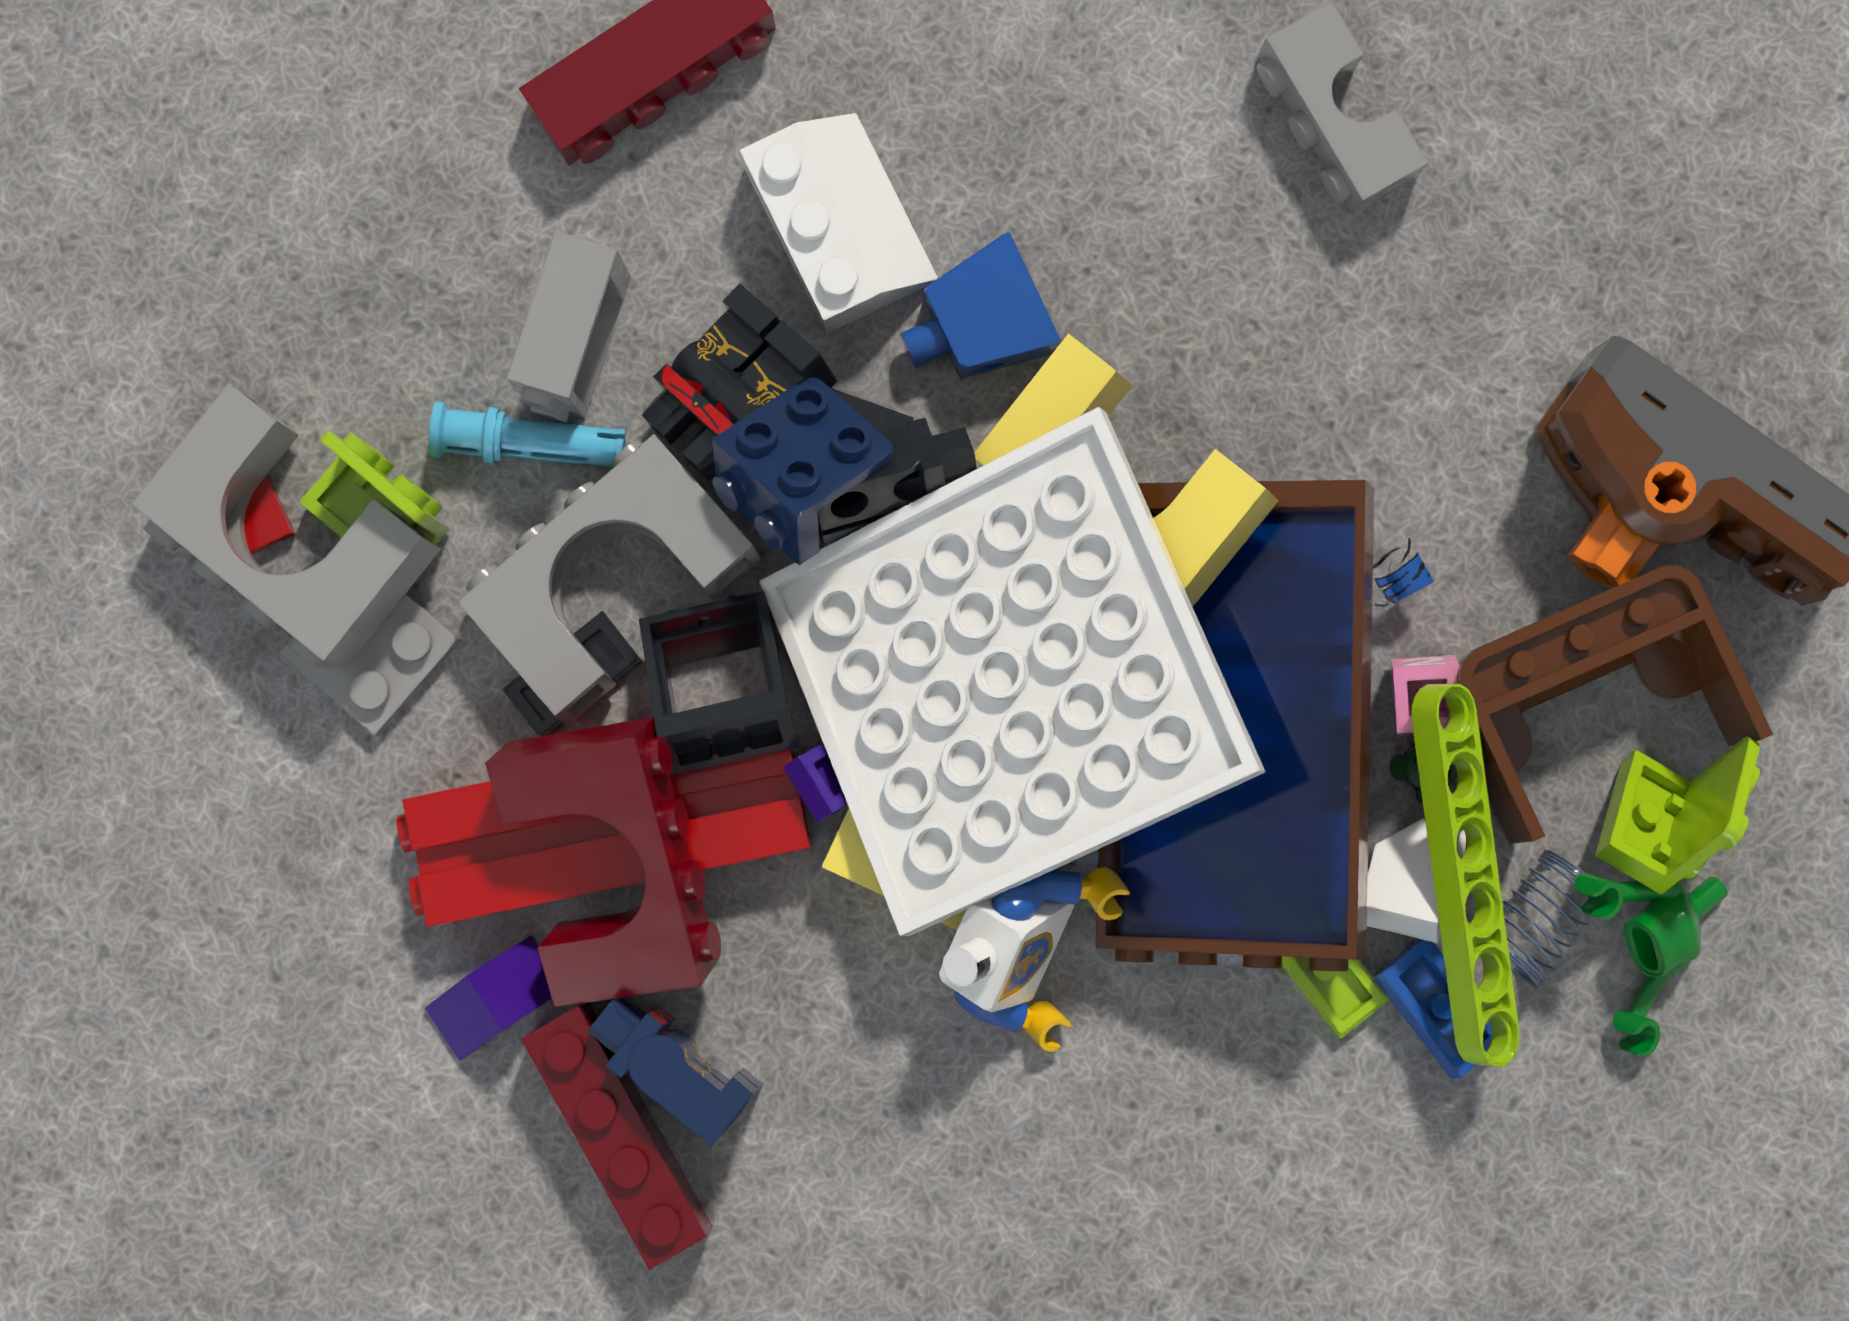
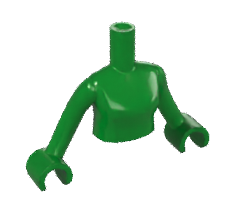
[1574,873,1728,1057]

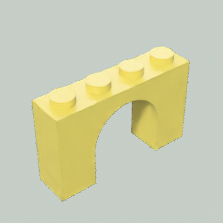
[974,333,1279,607]

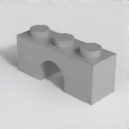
[1257,1,1428,214]

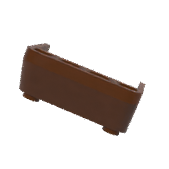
[1457,565,1773,844]

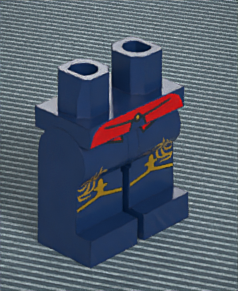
[588,997,763,1147]

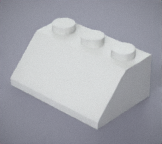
[740,113,938,335]

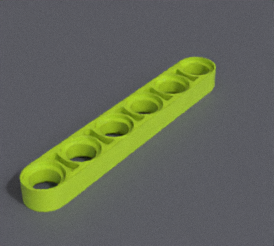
[1411,684,1519,1067]

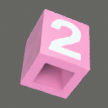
[1391,655,1460,734]

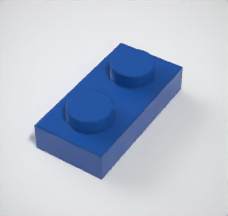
[1372,938,1492,1079]

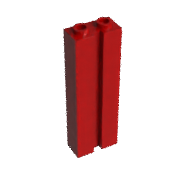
[397,750,812,927]

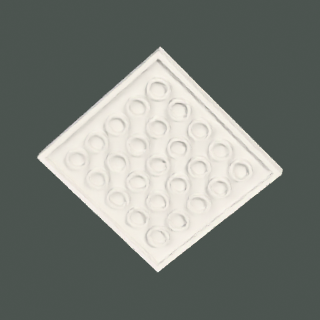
[759,407,1265,936]

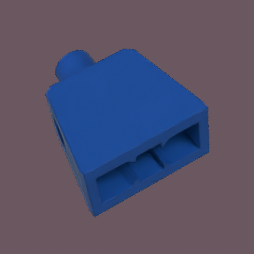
[900,232,1061,379]

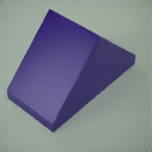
[425,936,552,1061]

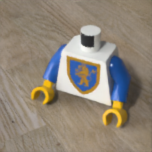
[939,867,1130,1052]

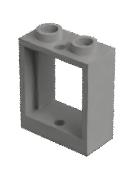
[506,230,631,423]

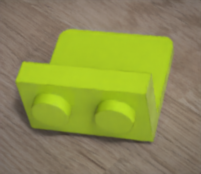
[299,430,450,544]
[1595,736,1760,895]

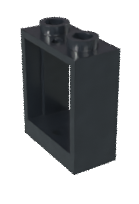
[639,590,798,777]

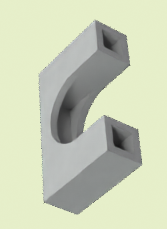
[131,383,441,670]
[457,434,761,726]

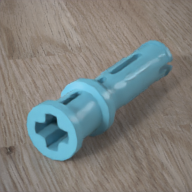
[429,401,626,468]

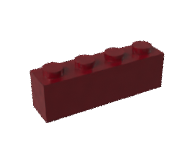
[519,0,776,166]
[521,1002,713,1270]

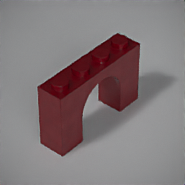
[485,717,721,1007]

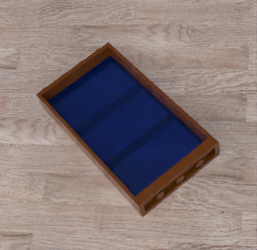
[1095,480,1374,971]

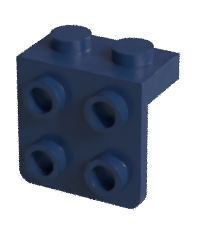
[712,377,893,566]

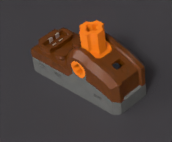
[1534,335,1849,606]

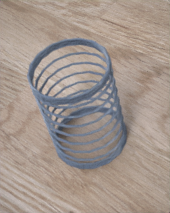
[1503,850,1590,987]

